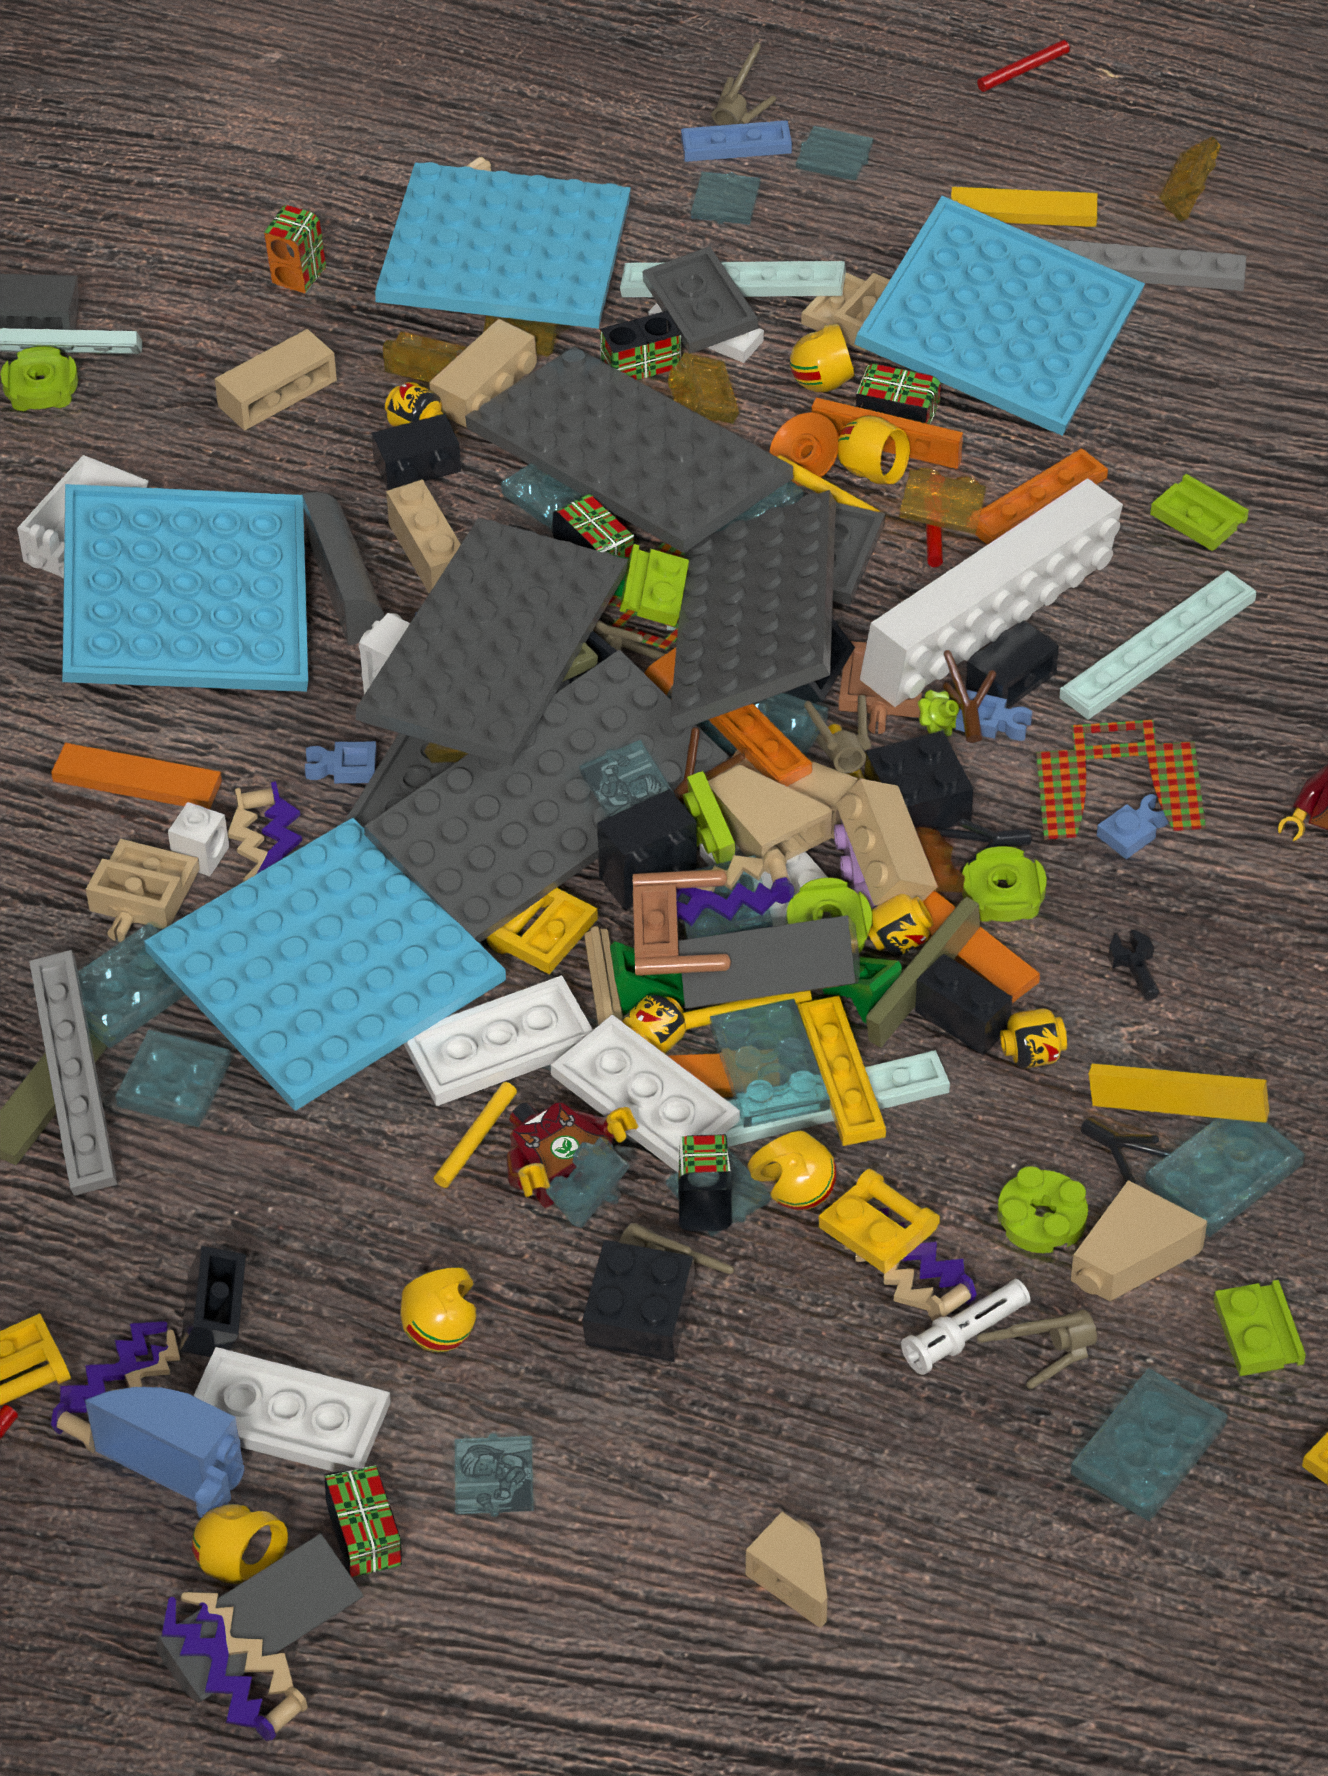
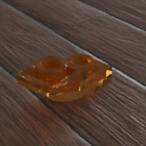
[915,827,965,893]

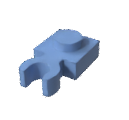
[955,690,1032,741]
[305,741,377,784]
[1096,794,1169,859]

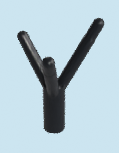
[934,818,1032,874]
[1081,1117,1175,1184]

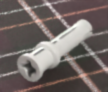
[901,1278,1031,1375]

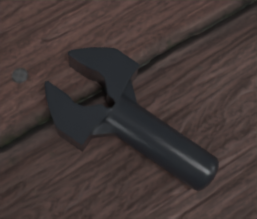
[1108,929,1160,1001]

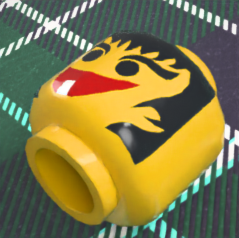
[385,382,443,427]
[869,894,934,956]
[622,994,686,1054]
[1000,1008,1067,1069]

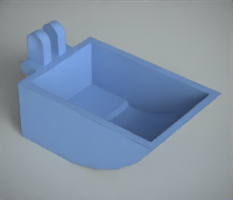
[85,1387,244,1518]

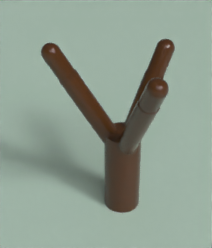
[943,650,996,743]
[673,727,746,805]

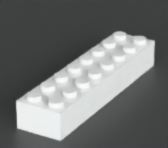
[860,478,1123,707]

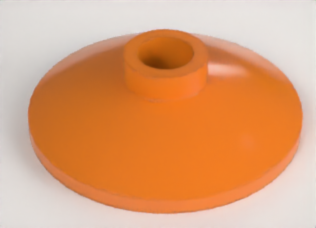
[769,412,839,486]

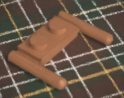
[633,869,731,976]

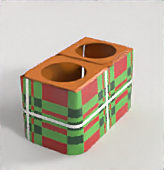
[264,205,326,293]

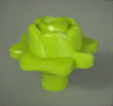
[918,690,959,737]

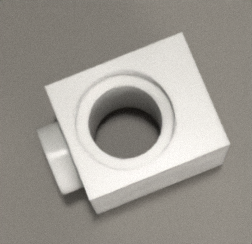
[168,802,229,876]

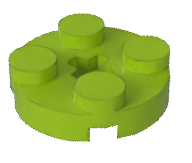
[1,346,78,411]
[961,846,1047,922]
[785,878,872,953]
[997,1166,1088,1254]

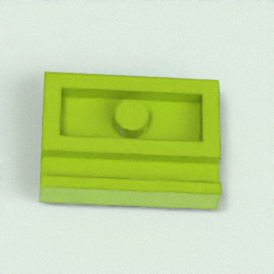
[1150,474,1249,551]
[619,544,689,627]
[683,771,735,870]
[1213,1280,1306,1376]

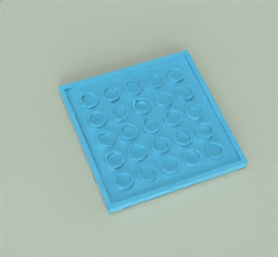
[375,162,631,329]
[854,196,1145,436]
[62,484,308,692]
[144,818,506,1111]

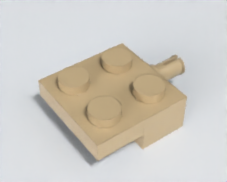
[801,273,890,351]
[86,839,200,942]

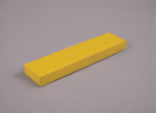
[951,187,1098,227]
[797,996,886,1146]
[1088,1063,1269,1123]

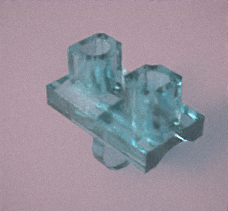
[546,1137,630,1228]

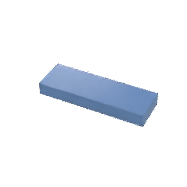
[681,120,792,162]

